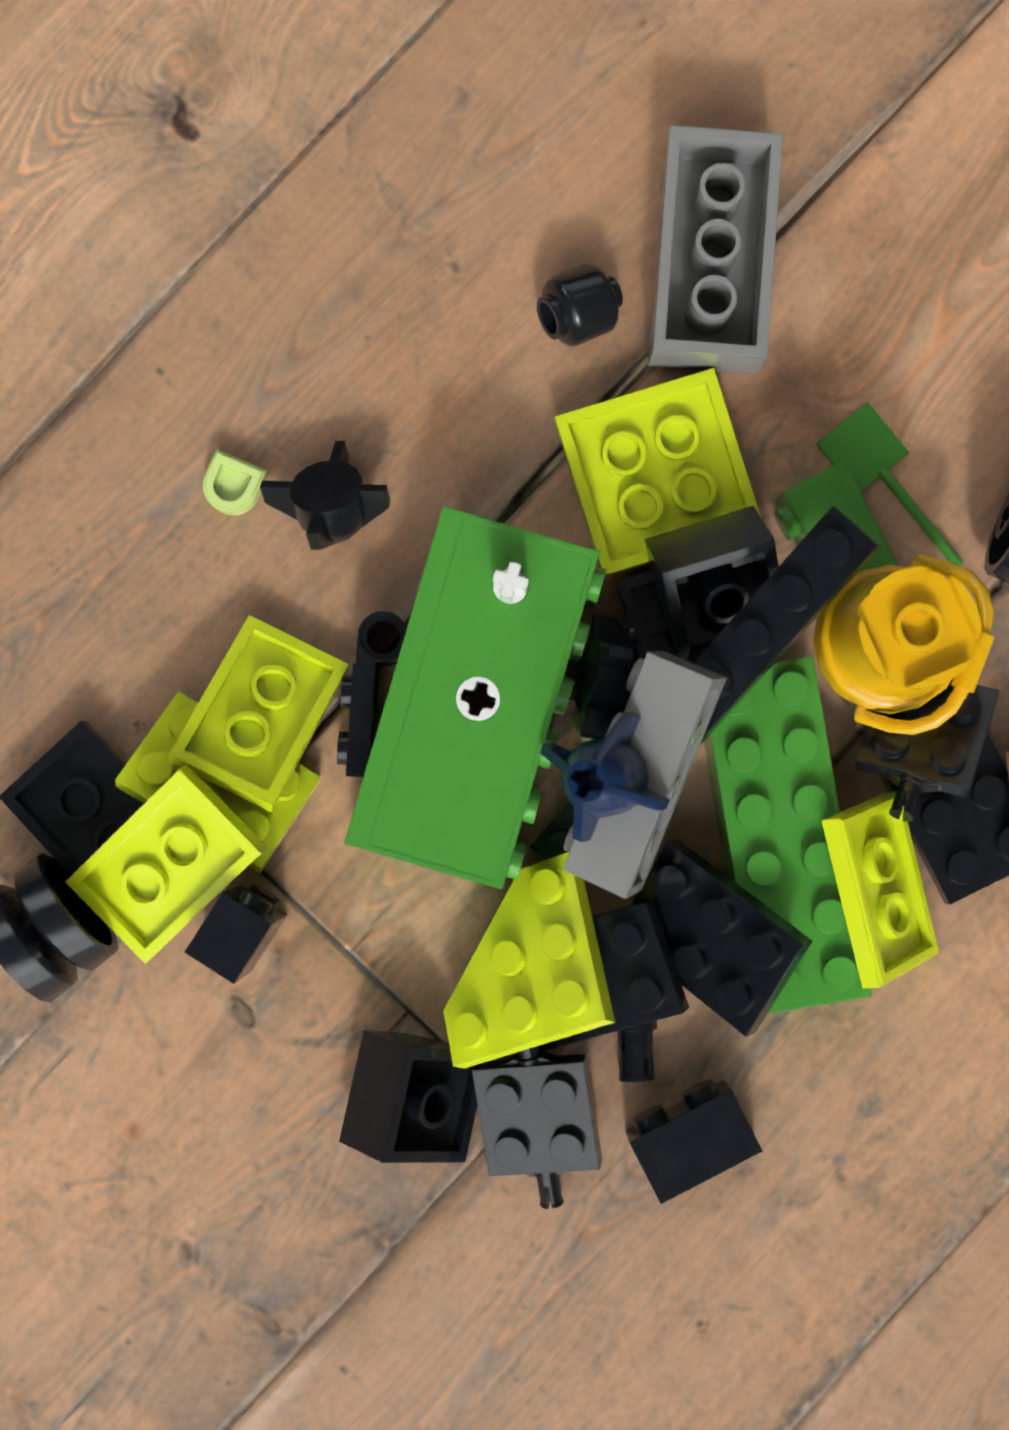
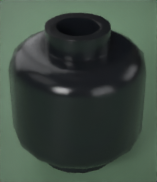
[537,264,623,347]

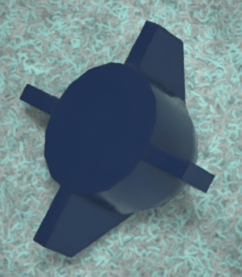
[540,712,670,843]

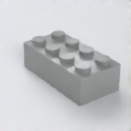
[648,125,783,374]

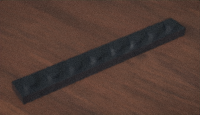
[530,506,881,861]

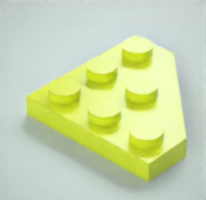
[443,852,615,1068]

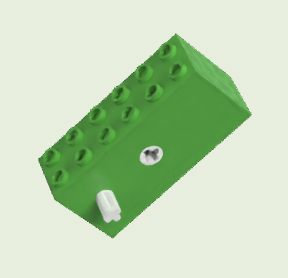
[344,506,607,889]

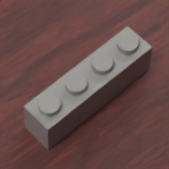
[563,651,727,899]

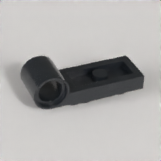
[337,611,407,777]

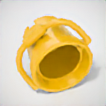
[813,555,995,735]

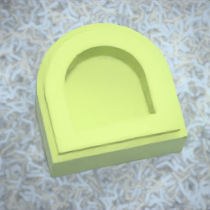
[203,449,269,516]

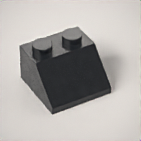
[644,506,779,663]
[339,1030,478,1163]

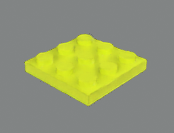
[554,368,761,577]

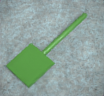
[816,402,963,566]

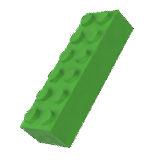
[704,657,872,1014]

